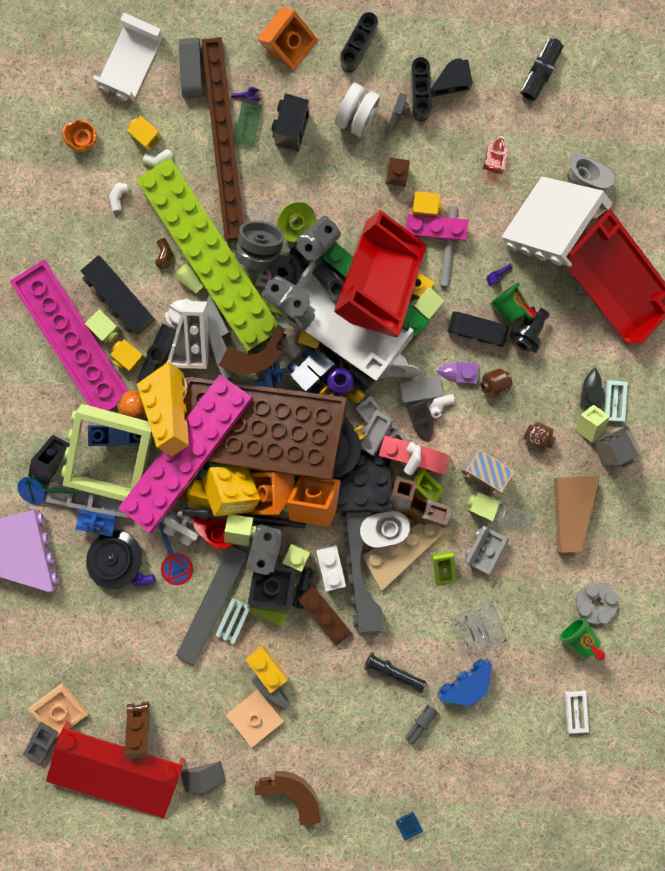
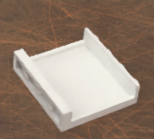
[502,177,613,267]

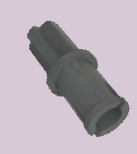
[405,704,438,744]

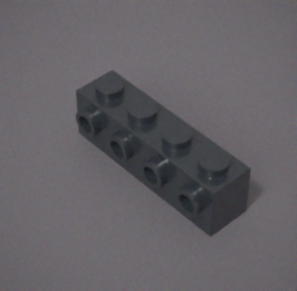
[80,255,156,335]

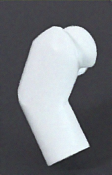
[109,182,129,213]
[429,394,455,419]
[404,442,421,475]

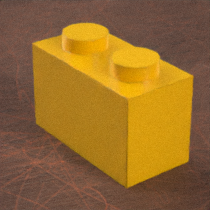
[246,644,288,693]

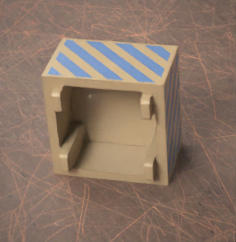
[461,449,515,494]

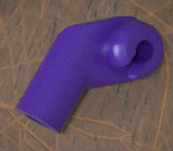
[131,572,156,587]

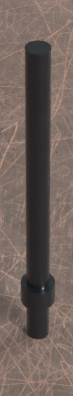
[182,507,306,529]

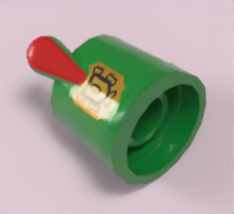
[490,283,536,324]
[560,618,605,661]

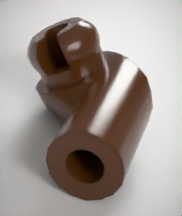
[155,238,173,269]

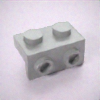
[465,526,510,576]

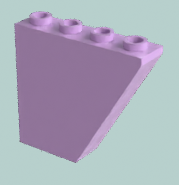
[0,509,59,592]

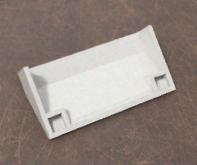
[295,261,413,381]

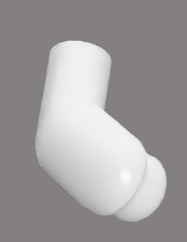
[143,149,173,167]

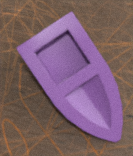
[436,362,478,384]

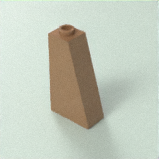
[554,476,599,556]

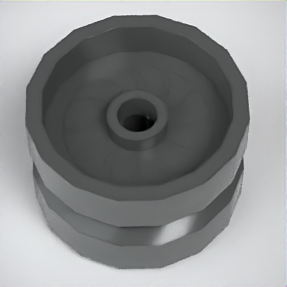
[235,221,284,271]

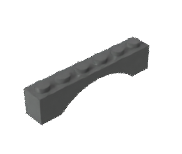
[342,512,384,633]

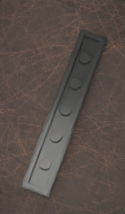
[176,546,248,665]

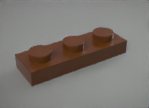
[298,586,352,646]

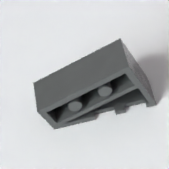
[593,426,639,467]

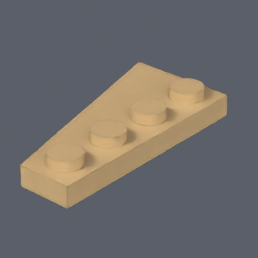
[362,522,443,591]

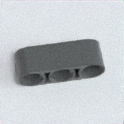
[178,37,204,98]

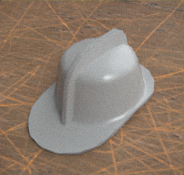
[567,154,614,189]

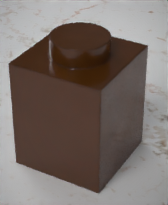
[386,157,410,187]

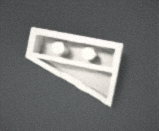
[167,301,210,369]

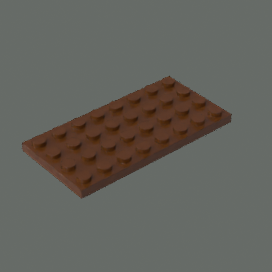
[183,377,348,481]

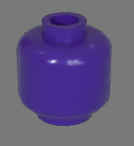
[327,368,354,397]

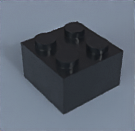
[271,93,310,152]
[247,563,296,614]

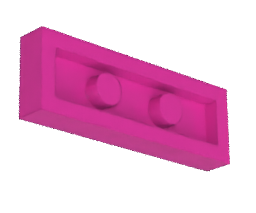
[406,214,469,242]

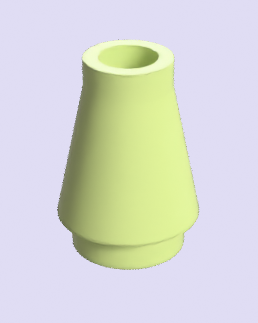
[175,263,204,294]

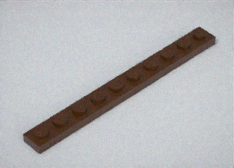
[202,37,244,241]

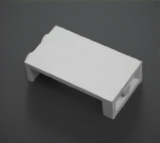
[93,13,164,102]

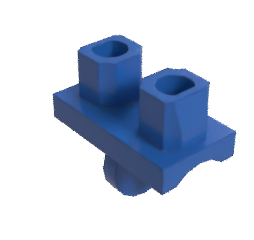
[255,361,287,388]
[75,509,117,537]

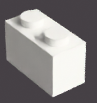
[316,544,346,591]

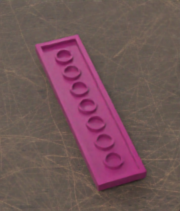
[10,259,129,411]
[118,375,253,534]

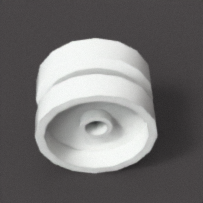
[335,83,381,138]

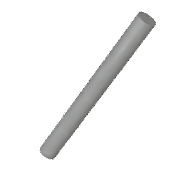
[440,206,458,287]

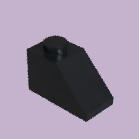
[431,58,473,97]
[28,435,70,485]

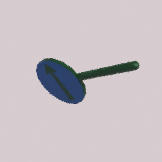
[17,476,80,504]

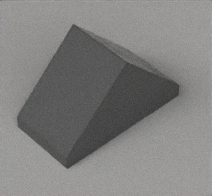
[181,761,226,793]

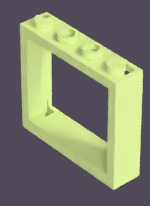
[61,404,153,501]

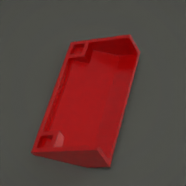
[564,209,665,345]
[46,721,184,818]

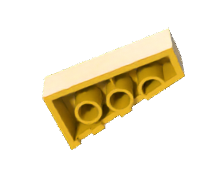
[137,362,189,456]

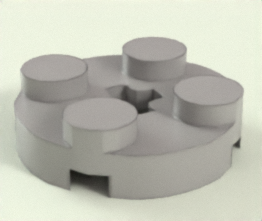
[576,582,618,624]

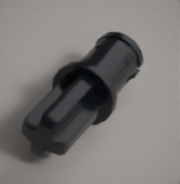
[293,567,316,609]

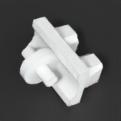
[163,511,200,546]

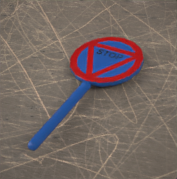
[158,523,193,585]

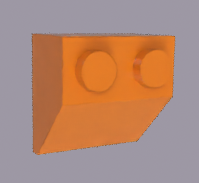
[257,7,318,71]
[251,472,295,515]
[287,476,340,527]

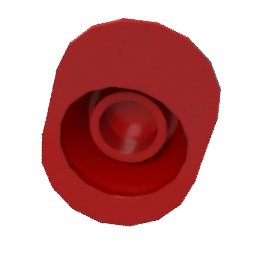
[193,517,234,550]

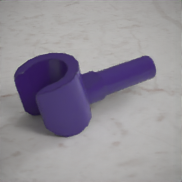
[232,87,261,101]
[486,264,512,286]

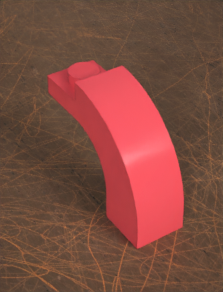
[379,436,451,476]

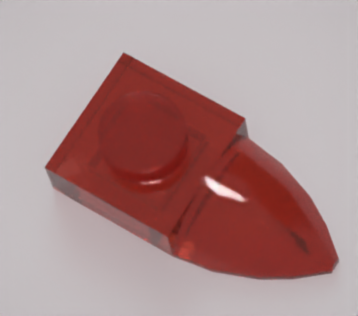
[483,135,507,174]

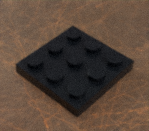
[333,451,392,513]

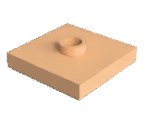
[28,683,88,740]
[226,689,284,748]

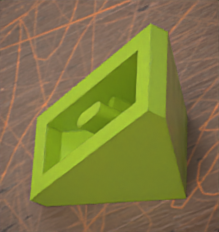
[412,468,444,502]
[430,551,456,586]

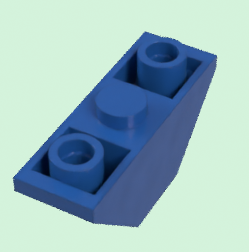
[88,425,141,446]
[438,658,492,706]

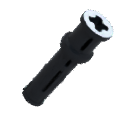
[364,652,426,693]

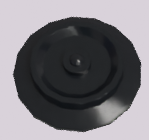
[333,422,361,478]
[86,530,142,589]

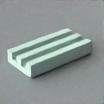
[604,380,628,423]
[215,598,250,644]

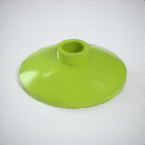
[277,202,317,242]

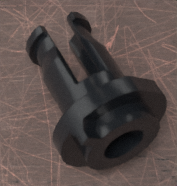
[270,252,309,285]
[509,306,550,354]

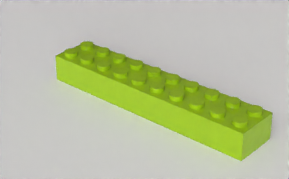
[136,158,279,354]

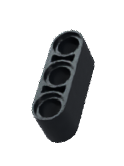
[340,12,378,72]
[410,57,432,122]
[447,311,509,347]

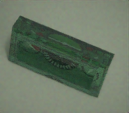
[235,102,262,147]

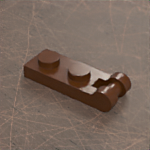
[124,702,150,760]

